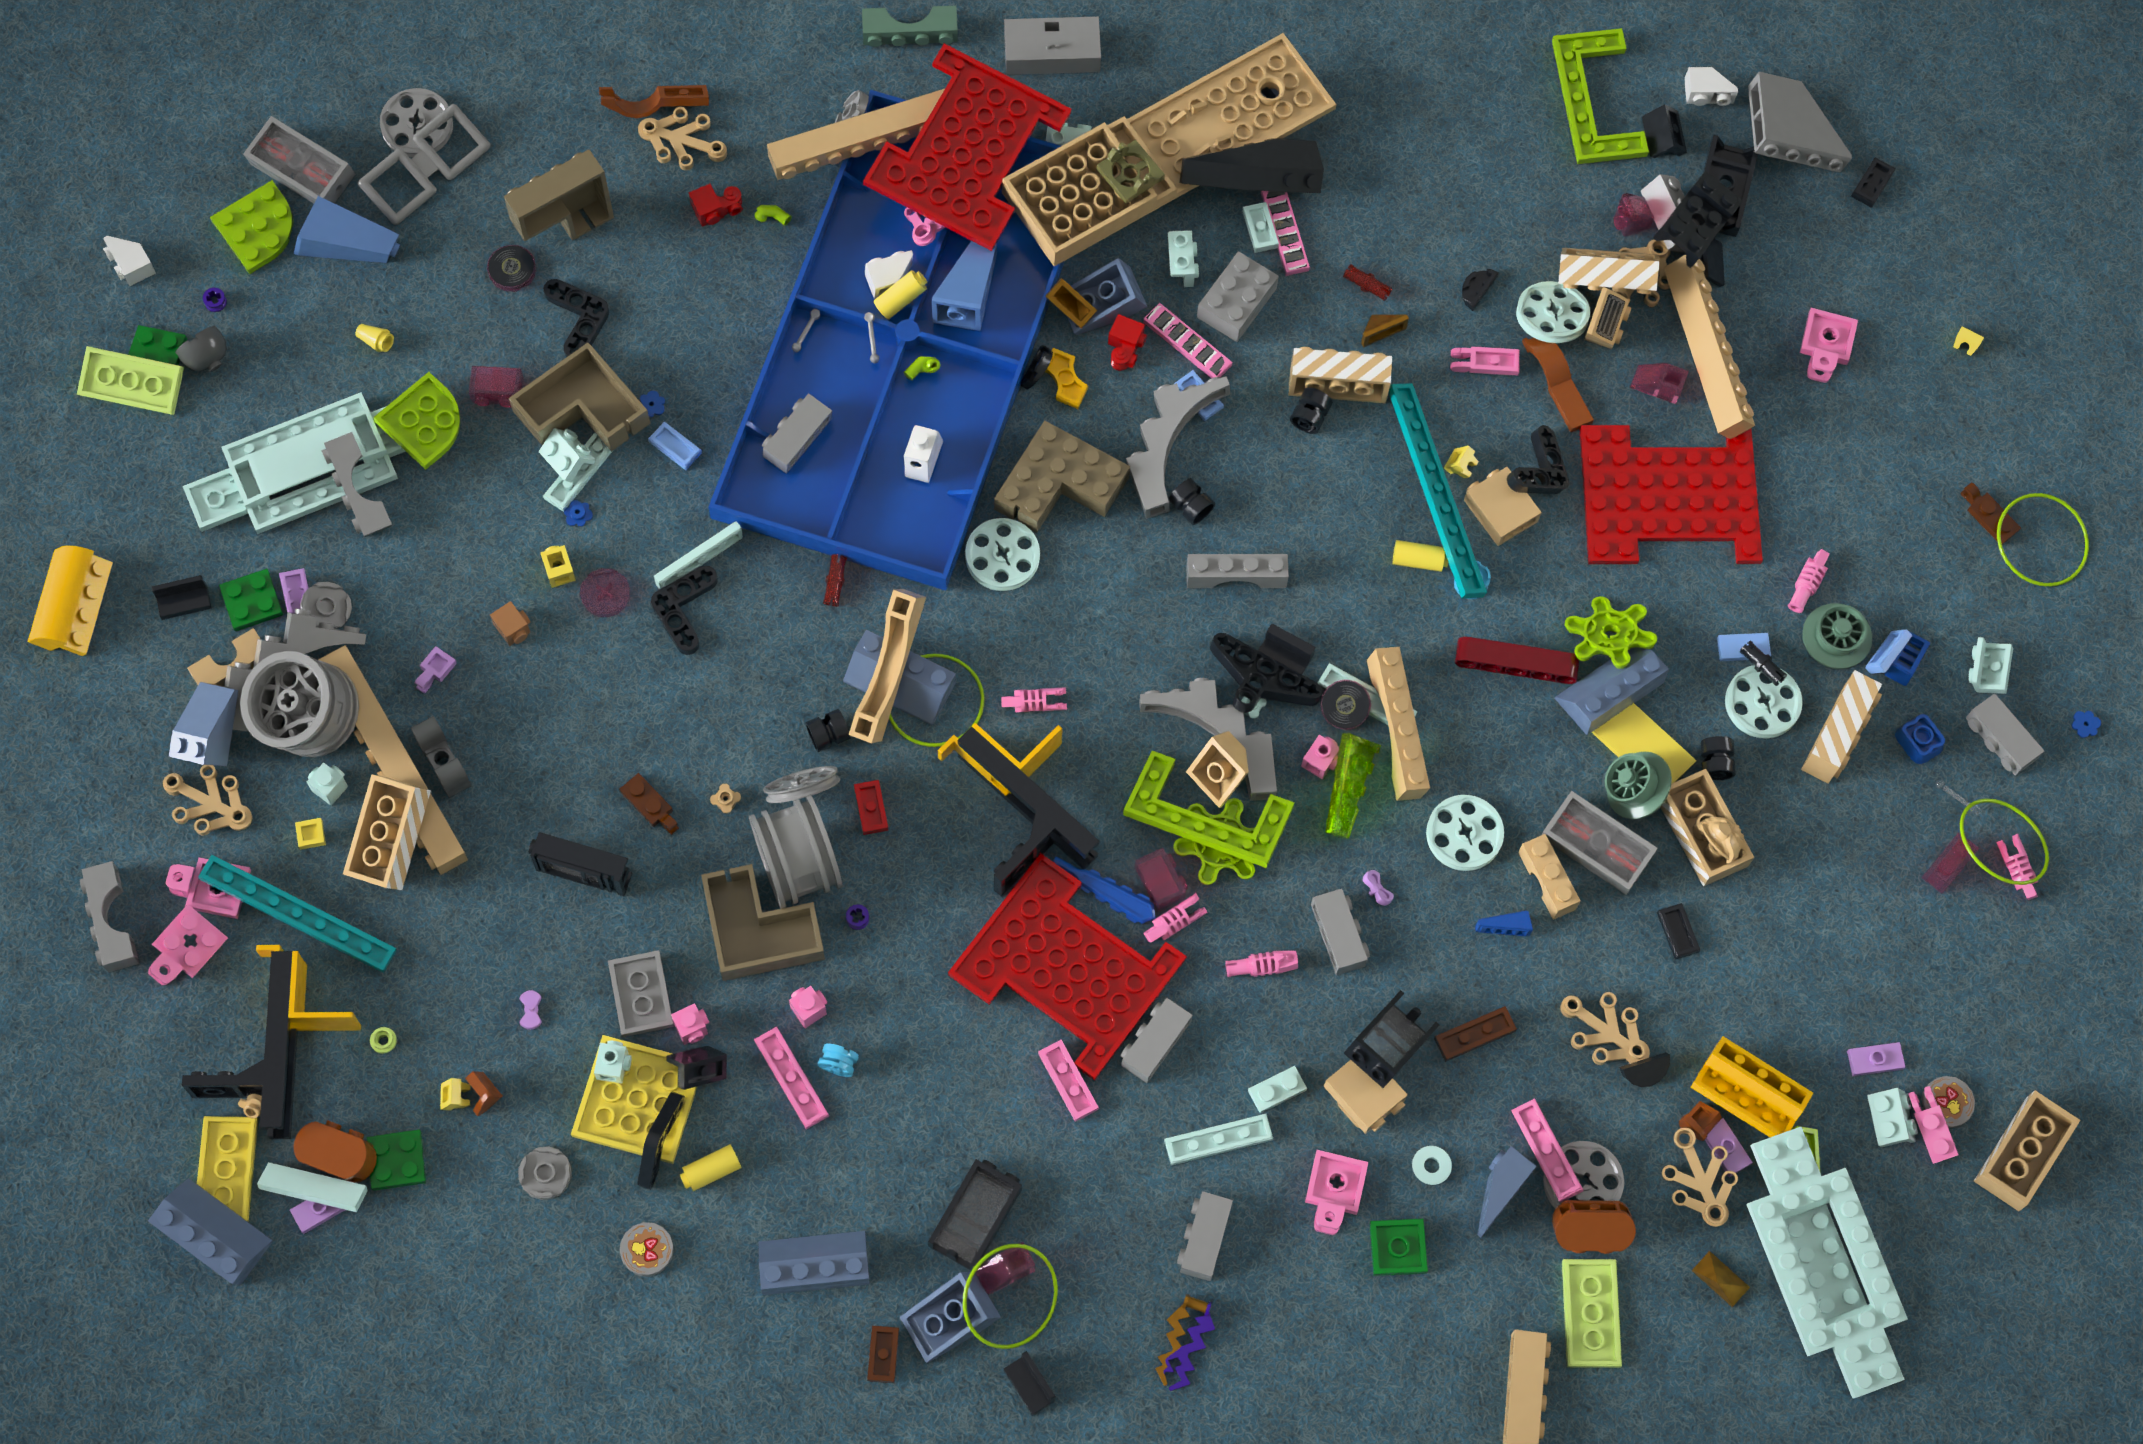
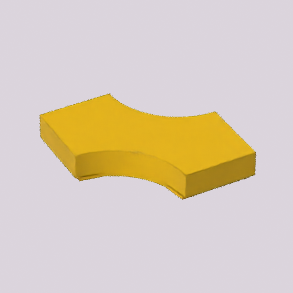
[1045,348,1088,409]

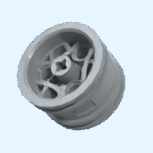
[240,651,359,758]
[749,794,843,909]

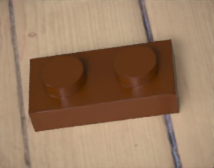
[867,1326,899,1383]

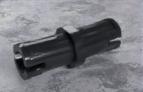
[1740,641,1787,686]

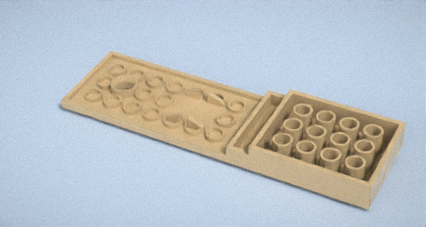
[1002,33,1336,266]

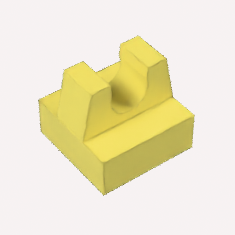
[1953,326,1984,356]
[1444,446,1479,478]
[295,818,326,850]
[440,1078,470,1110]

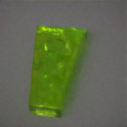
[1325,733,1382,839]

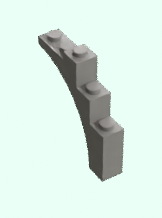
[1126,376,1230,519]
[224,608,366,731]
[1139,678,1277,801]

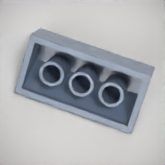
[843,630,956,726]
[1555,647,1669,735]
[148,1178,273,1285]
[759,1231,870,1295]

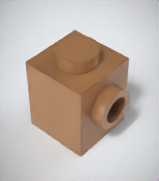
[490,601,531,646]

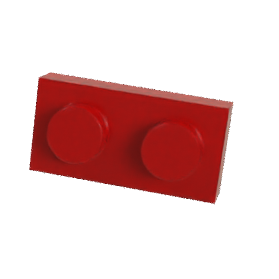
[854,780,889,835]

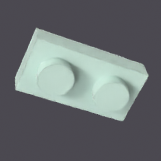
[1243,202,1279,253]
[1248,1066,1307,1113]

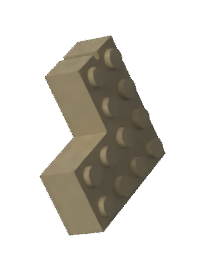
[504,149,614,241]
[509,343,651,452]
[994,420,1130,533]
[701,864,825,981]

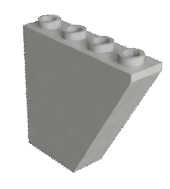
[1748,72,1852,172]

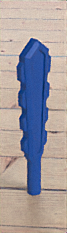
[1053,856,1156,924]

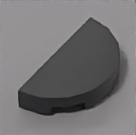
[1462,269,1499,311]
[1021,345,1053,390]
[1619,1052,1670,1087]

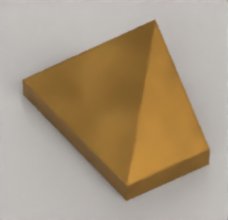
[1045,278,1097,328]
[1361,315,1409,347]
[1692,1251,1750,1307]

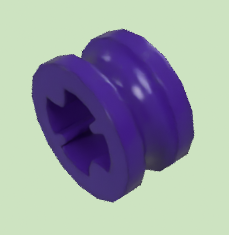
[203,287,227,312]
[846,904,869,930]

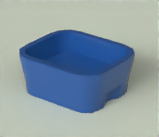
[1895,714,1945,764]

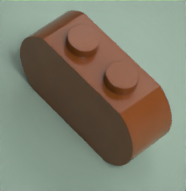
[294,1120,377,1183]
[1552,1200,1636,1254]

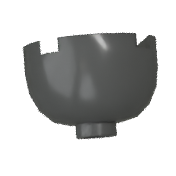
[175,326,227,372]

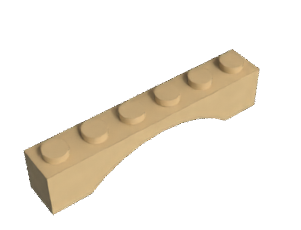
[849,589,926,743]
[1367,647,1430,801]

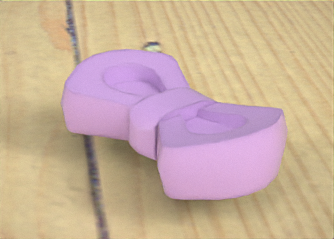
[1363,870,1394,906]
[519,990,542,1030]

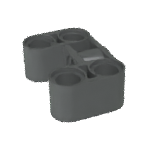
[411,716,472,798]

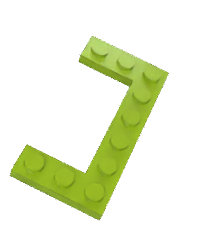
[1552,28,1649,164]
[1123,751,1295,868]

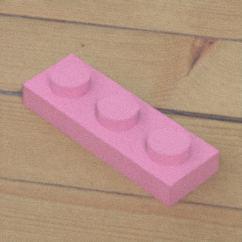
[1038,1040,1099,1122]

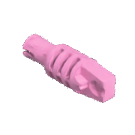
[1788,549,1830,613]
[1225,951,1298,977]

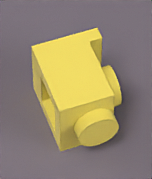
[540,545,576,588]

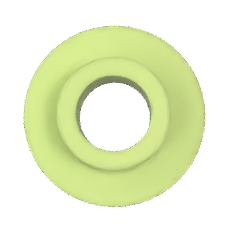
[370,1027,397,1054]

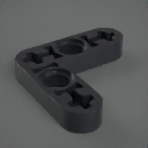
[543,279,609,357]
[1507,425,1569,494]
[651,566,718,655]
[637,1091,685,1190]

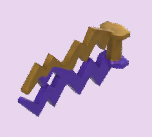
[1155,1294,1215,1391]

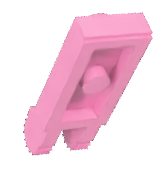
[1450,347,1519,376]
[1908,1086,1959,1164]

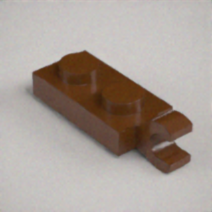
[1960,482,2021,545]
[619,773,679,835]

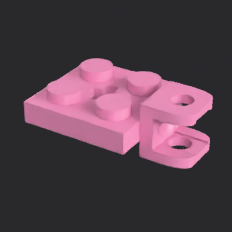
[1800,308,1858,383]
[166,857,251,919]
[148,904,228,985]
[1305,1150,1368,1235]

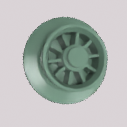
[1802,603,1872,669]
[1605,752,1672,820]

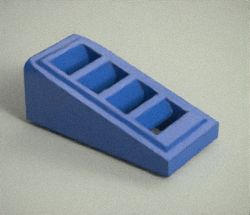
[1884,631,1930,686]
[1475,911,1533,936]

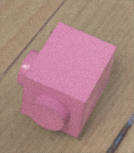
[1301,735,1341,780]
[789,986,827,1028]
[671,1003,709,1045]

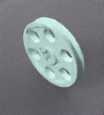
[1516,281,1590,343]
[965,518,1040,591]
[1725,665,1802,739]
[1426,795,1504,871]

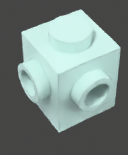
[307,762,348,806]
[594,1040,632,1084]

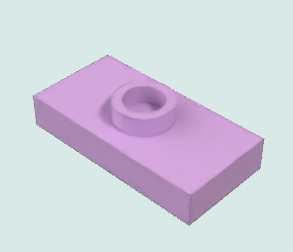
[279,568,309,613]
[1847,1042,1905,1076]
[1705,1118,1753,1177]
[290,1200,345,1234]

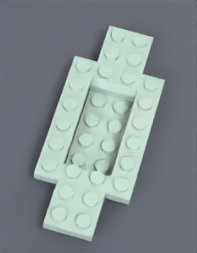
[183,392,406,534]
[1746,1127,1908,1399]

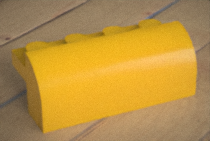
[28,546,113,656]
[1691,1036,1813,1137]

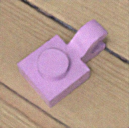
[415,646,457,694]

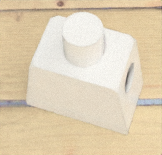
[904,425,943,483]

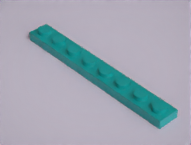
[198,855,397,973]

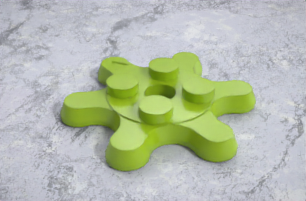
[1565,596,1657,669]
[1173,798,1255,885]

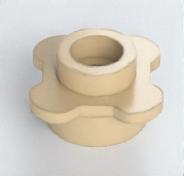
[710,784,741,814]
[238,1094,262,1118]

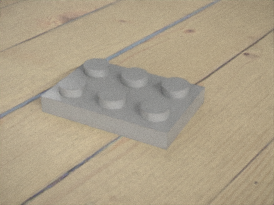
[608,950,674,1037]

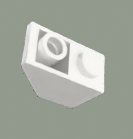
[1685,67,1738,106]
[103,236,156,286]
[865,250,913,299]

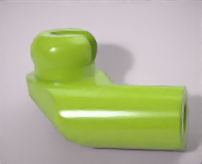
[754,205,792,226]
[903,357,940,381]

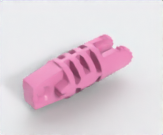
[1001,687,1067,713]
[1996,834,2038,900]
[1143,893,1208,942]

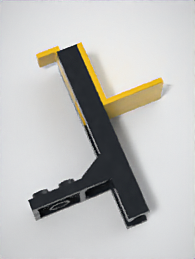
[938,723,1099,896]
[182,945,361,1139]

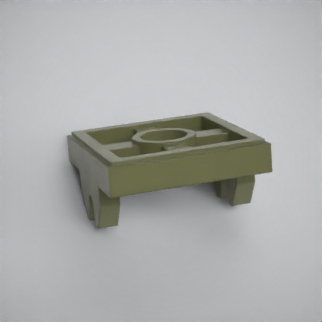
[1096,139,1165,204]

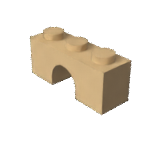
[187,628,260,687]
[1518,834,1580,920]

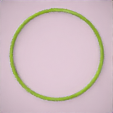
[1997,493,2089,587]
[889,654,985,747]
[1960,799,2049,885]
[963,1244,1058,1349]

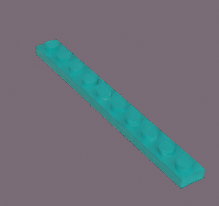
[1388,383,1487,599]

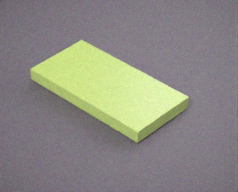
[77,346,184,415]
[1562,1259,1622,1368]

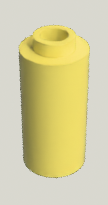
[874,270,928,320]
[1392,540,1449,572]
[680,1144,741,1192]

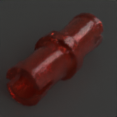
[1343,264,1392,301]
[823,554,847,607]

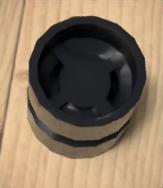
[1290,388,1333,434]
[1169,478,1215,525]
[805,709,851,752]
[1701,736,1736,780]

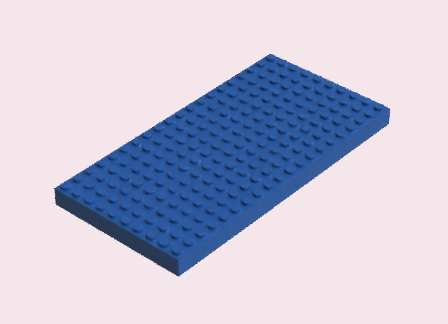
[709,90,1065,591]

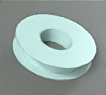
[1412,1146,1452,1185]

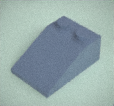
[1067,258,1148,335]
[169,682,239,766]
[1477,1146,1536,1238]
[900,1272,1001,1363]

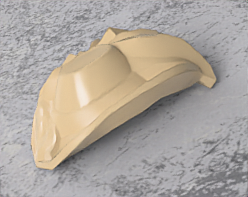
[1700,817,1747,864]

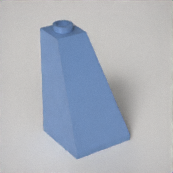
[294,196,400,263]
[932,241,997,331]

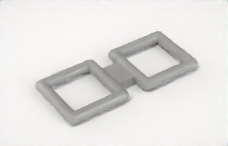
[358,104,491,225]

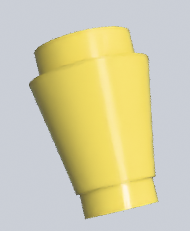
[356,324,394,352]

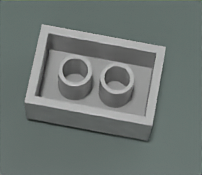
[1197,251,1279,342]

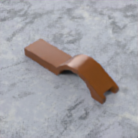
[599,85,709,118]
[1522,338,1594,432]

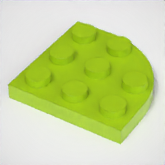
[210,180,294,274]
[374,372,460,470]

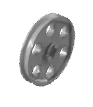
[380,88,453,157]
[763,766,841,803]
[1543,1141,1624,1209]

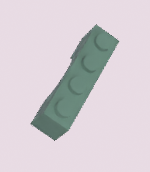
[862,6,958,47]

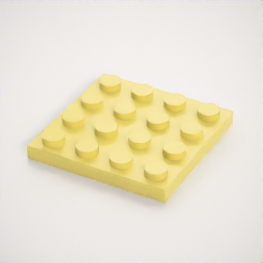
[571,1035,697,1164]

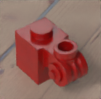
[688,184,743,227]
[1108,314,1147,371]

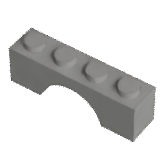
[321,432,392,537]
[1186,554,1289,588]
[80,861,139,972]

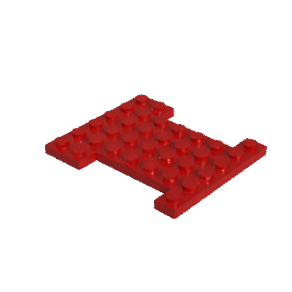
[863,43,1072,251]
[1579,425,1763,564]
[948,853,1187,1081]

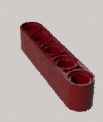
[1455,637,1580,684]

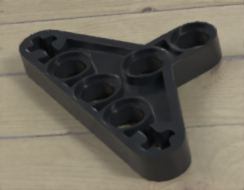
[1210,633,1323,713]

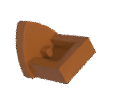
[465,1071,503,1116]
[1679,1101,1722,1141]

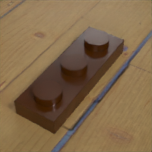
[1434,1006,1517,1062]

